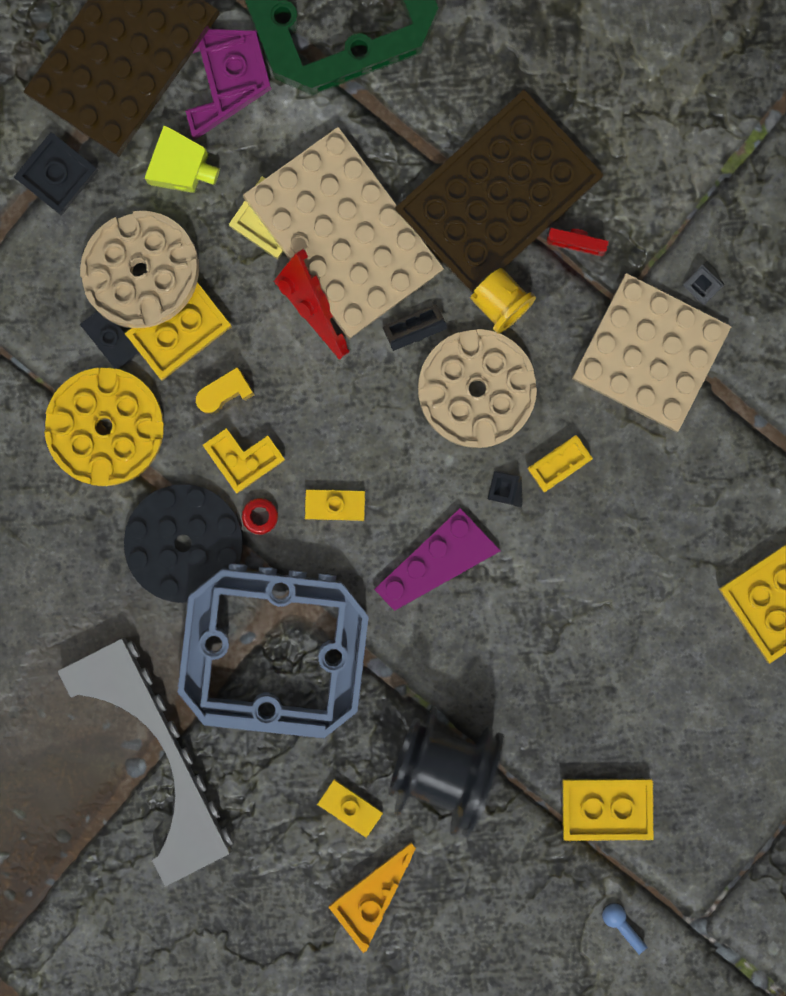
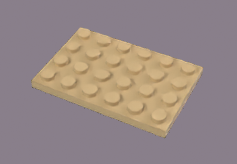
[243,127,444,339]

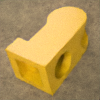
[196,367,255,414]

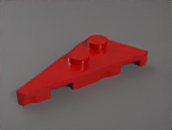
[274,249,349,360]

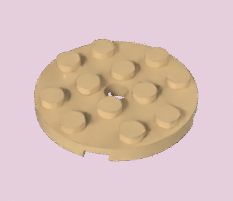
[80,211,199,328]
[418,329,537,448]

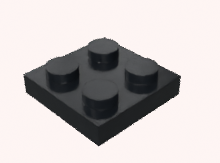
[14,132,98,216]

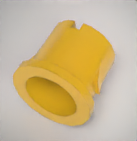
[470,268,536,334]

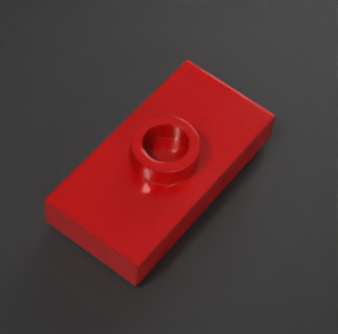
[546,228,609,257]

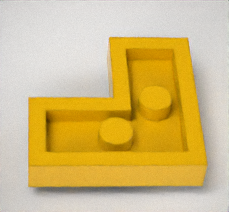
[203,428,285,494]

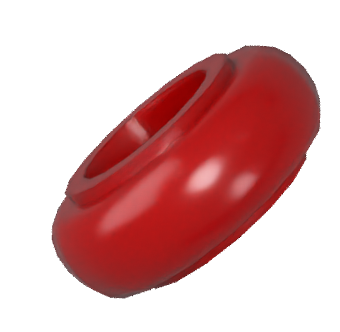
[242,498,278,535]

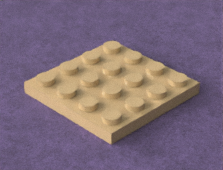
[572,273,731,432]

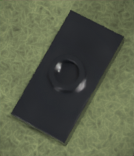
[382,305,448,351]
[80,311,140,370]

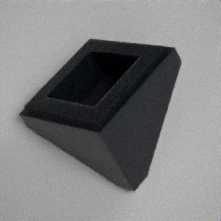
[683,261,725,305]
[487,471,523,508]

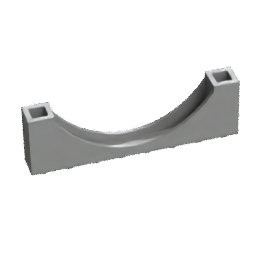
[58,638,234,887]

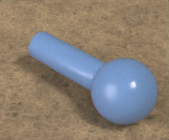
[602,904,648,955]

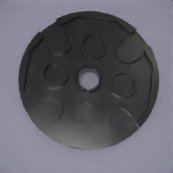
[124,484,243,603]

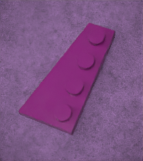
[374,508,500,611]

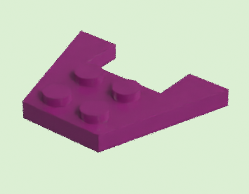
[185,29,272,141]

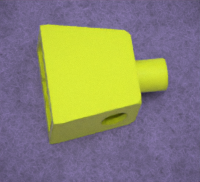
[145,126,220,192]

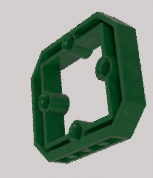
[244,0,439,95]

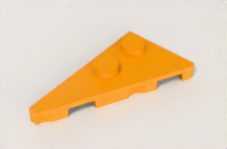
[329,841,416,953]

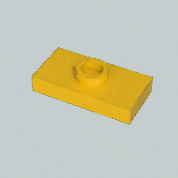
[527,435,593,493]
[305,490,365,521]
[317,779,383,838]

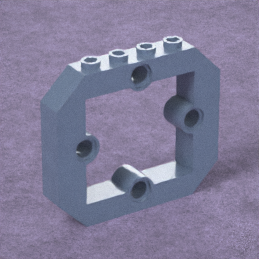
[178,563,369,738]

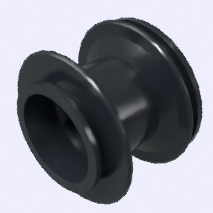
[388,706,504,838]

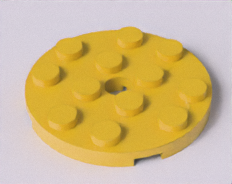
[44,368,164,486]

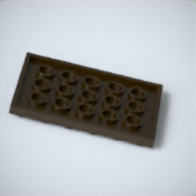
[23,0,220,157]
[394,90,604,294]

